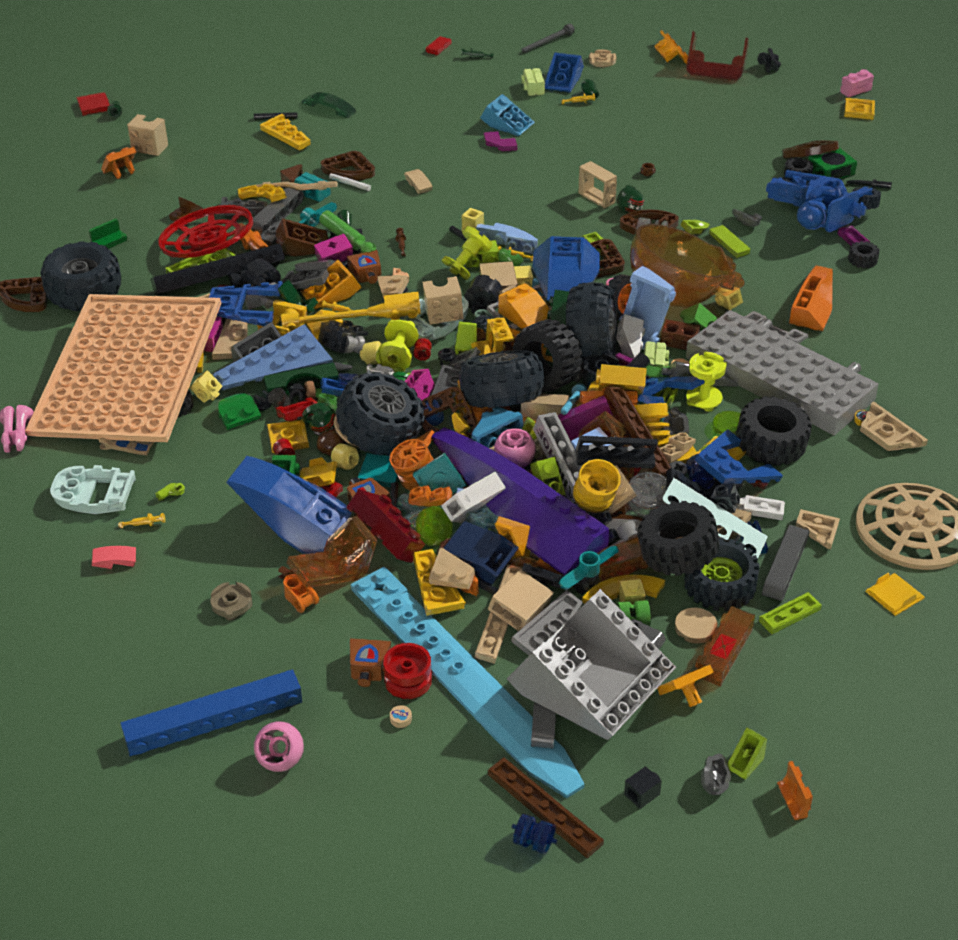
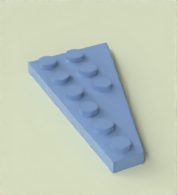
[212,324,333,390]

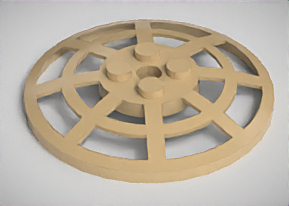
[856,483,958,570]

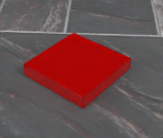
[77,92,110,115]

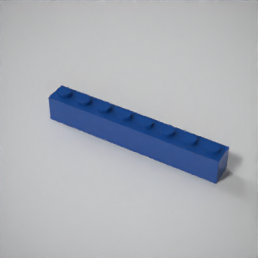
[120,669,303,756]

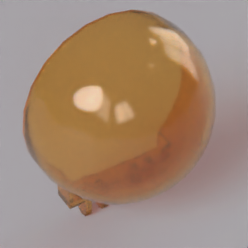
[630,224,745,307]

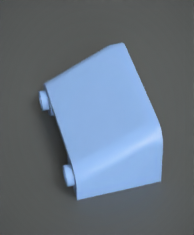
[617,266,676,350]

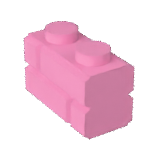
[840,69,874,98]

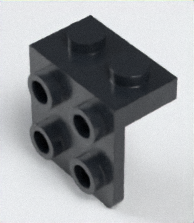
[318,320,368,353]

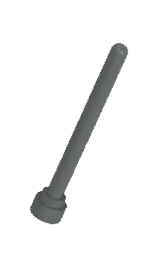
[521,23,575,53]

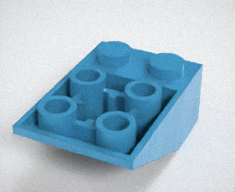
[480,94,535,137]

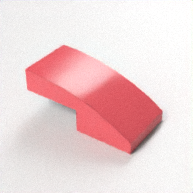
[91,546,136,569]

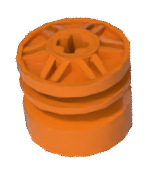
[389,439,434,490]

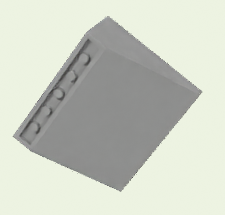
[507,589,676,740]

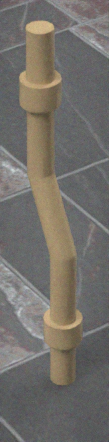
[256,181,338,191]

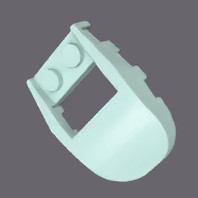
[399,295,469,341]
[50,465,136,514]

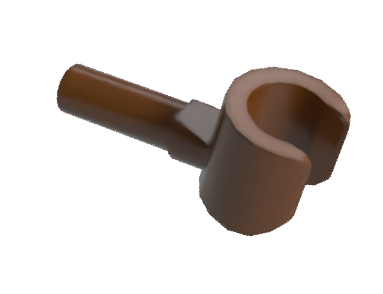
[278,564,306,580]

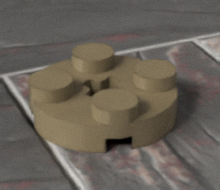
[210,582,253,620]

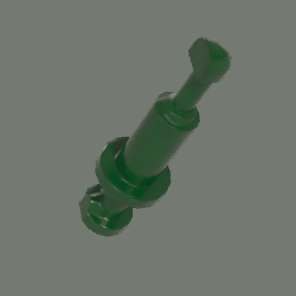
[461,49,494,58]

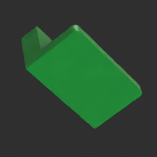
[89,218,128,249]

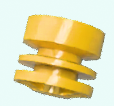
[630,403,670,439]
[573,459,621,513]

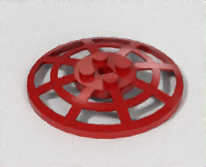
[158,205,253,258]

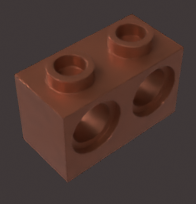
[660,319,700,350]

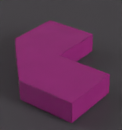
[484,131,517,151]

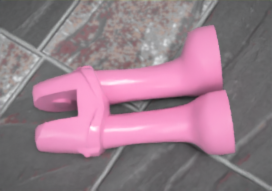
[0,405,34,453]

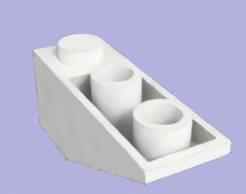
[616,314,645,359]
[441,472,506,523]

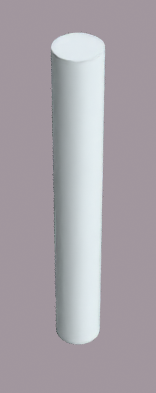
[329,173,371,191]

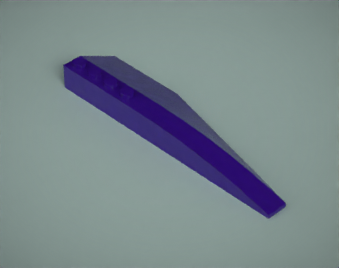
[431,427,609,576]

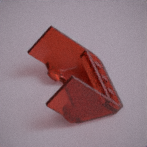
[686,31,749,81]

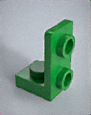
[272,455,300,475]

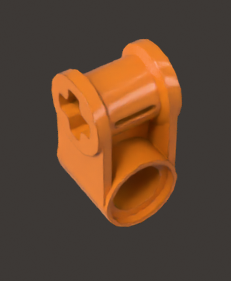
[283,574,320,613]

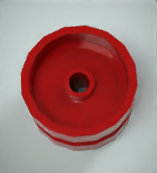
[383,643,432,699]

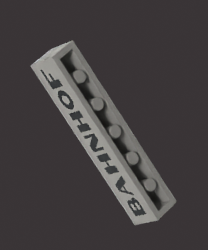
[533,412,591,514]

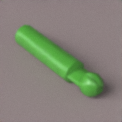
[319,210,377,253]

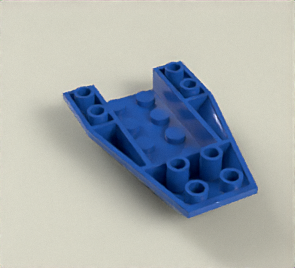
[532,236,600,302]
[226,456,352,563]

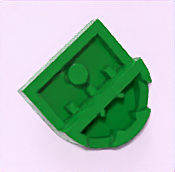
[218,393,261,430]

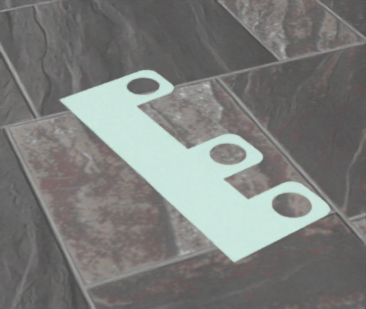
[663,478,768,558]

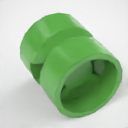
[617,600,651,627]

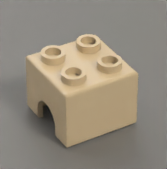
[127,114,168,156]
[422,276,464,325]

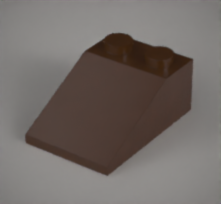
[275,218,329,257]

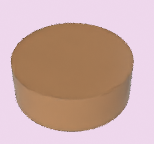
[304,381,316,399]

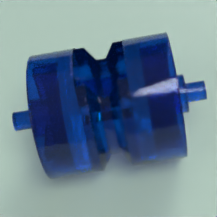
[686,454,716,490]
[511,814,557,855]

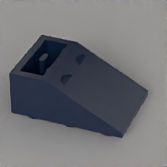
[443,521,519,585]

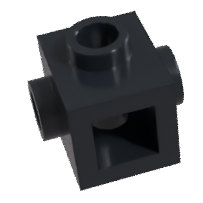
[710,483,740,514]

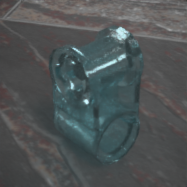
[466,506,499,534]

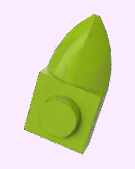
[680,220,710,235]

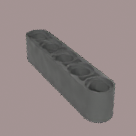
[251,187,304,235]
[762,525,809,601]
[531,702,556,748]

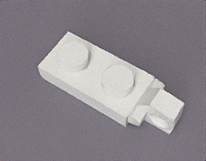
[737,495,785,520]

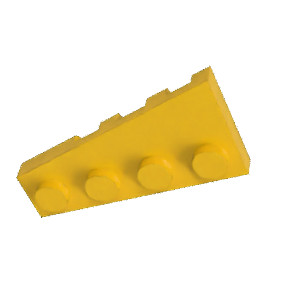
[260,114,311,151]
[413,549,465,616]

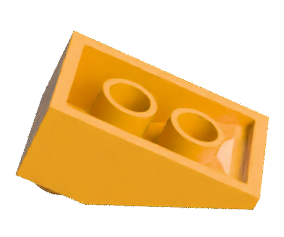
[300,260,362,309]
[498,283,550,329]

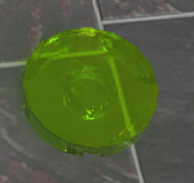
[712,411,741,435]
[416,506,452,546]

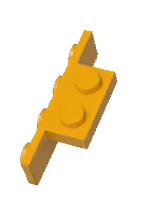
[654,30,689,66]

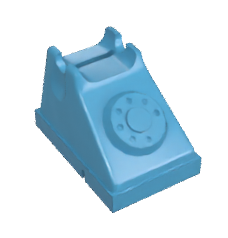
[471,407,523,448]

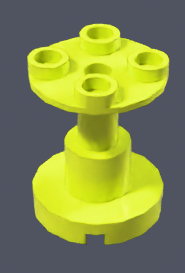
[441,226,493,280]
[376,320,419,372]
[686,352,727,412]

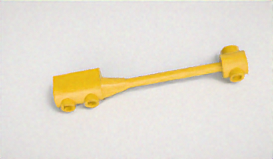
[281,292,421,332]

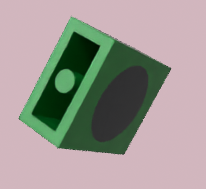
[808,147,857,179]

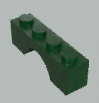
[264,362,339,402]

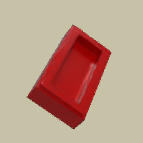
[426,36,452,55]

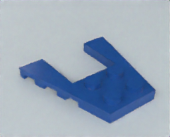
[209,281,283,326]
[638,376,705,405]
[695,429,783,484]

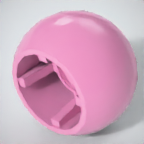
[494,428,536,468]
[253,721,304,772]

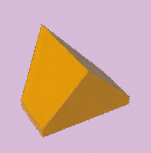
[495,516,530,557]

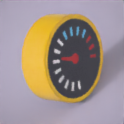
[854,410,868,426]

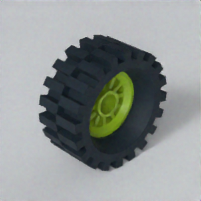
[684,538,760,611]

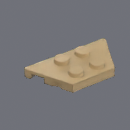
[860,402,928,451]

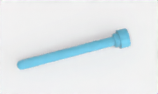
[561,383,587,415]

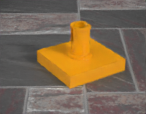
[657,665,714,708]

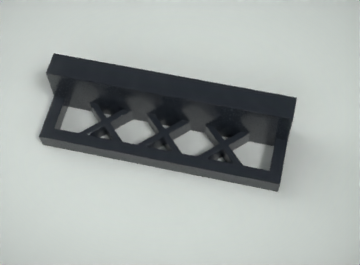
[575,436,658,469]

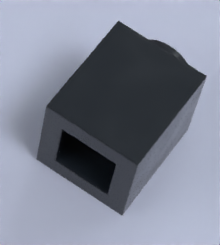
[624,766,662,809]

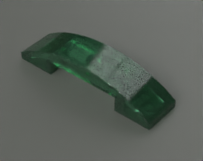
[301,92,356,118]

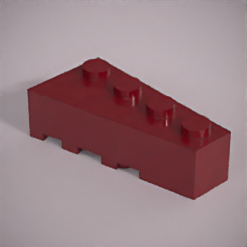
[346,489,425,563]

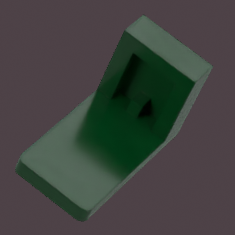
[278,280,318,315]

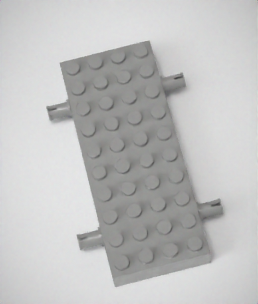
[686,310,878,435]

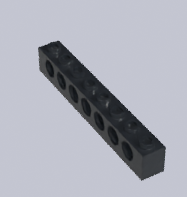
[150,244,285,295]

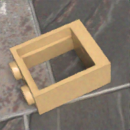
[578,161,617,209]

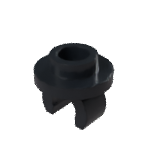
[438,348,456,366]
[288,384,307,402]
[254,391,272,411]

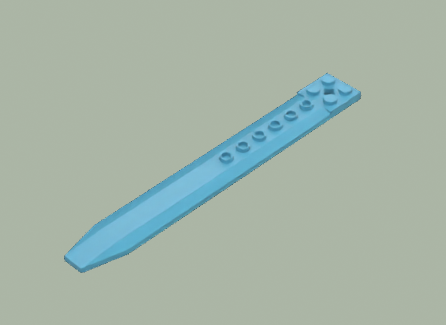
[350,566,585,799]

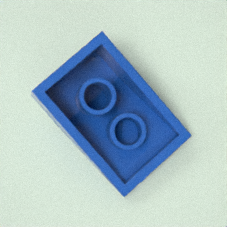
[545,52,584,92]

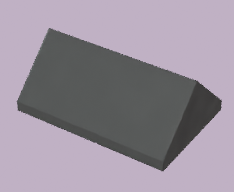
[231,322,281,363]

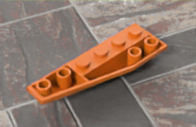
[789,265,833,331]

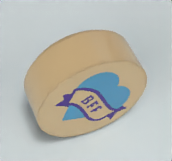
[390,705,412,728]

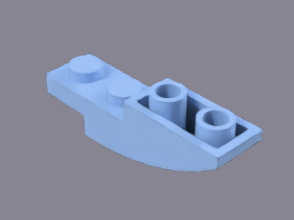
[476,223,538,254]

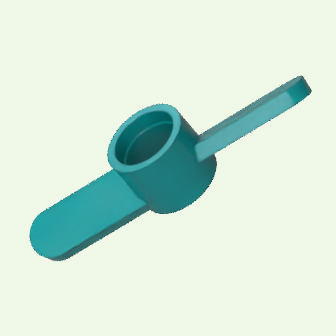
[298,202,337,227]
[559,546,619,590]

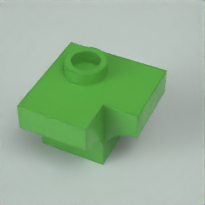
[679,303,717,331]

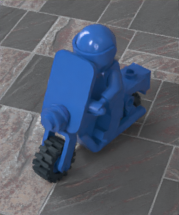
[766,170,881,232]

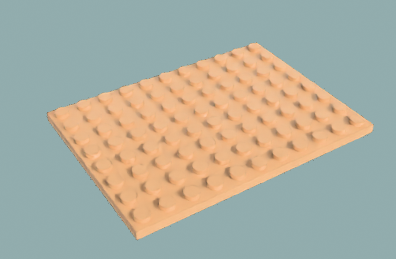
[25,294,221,442]

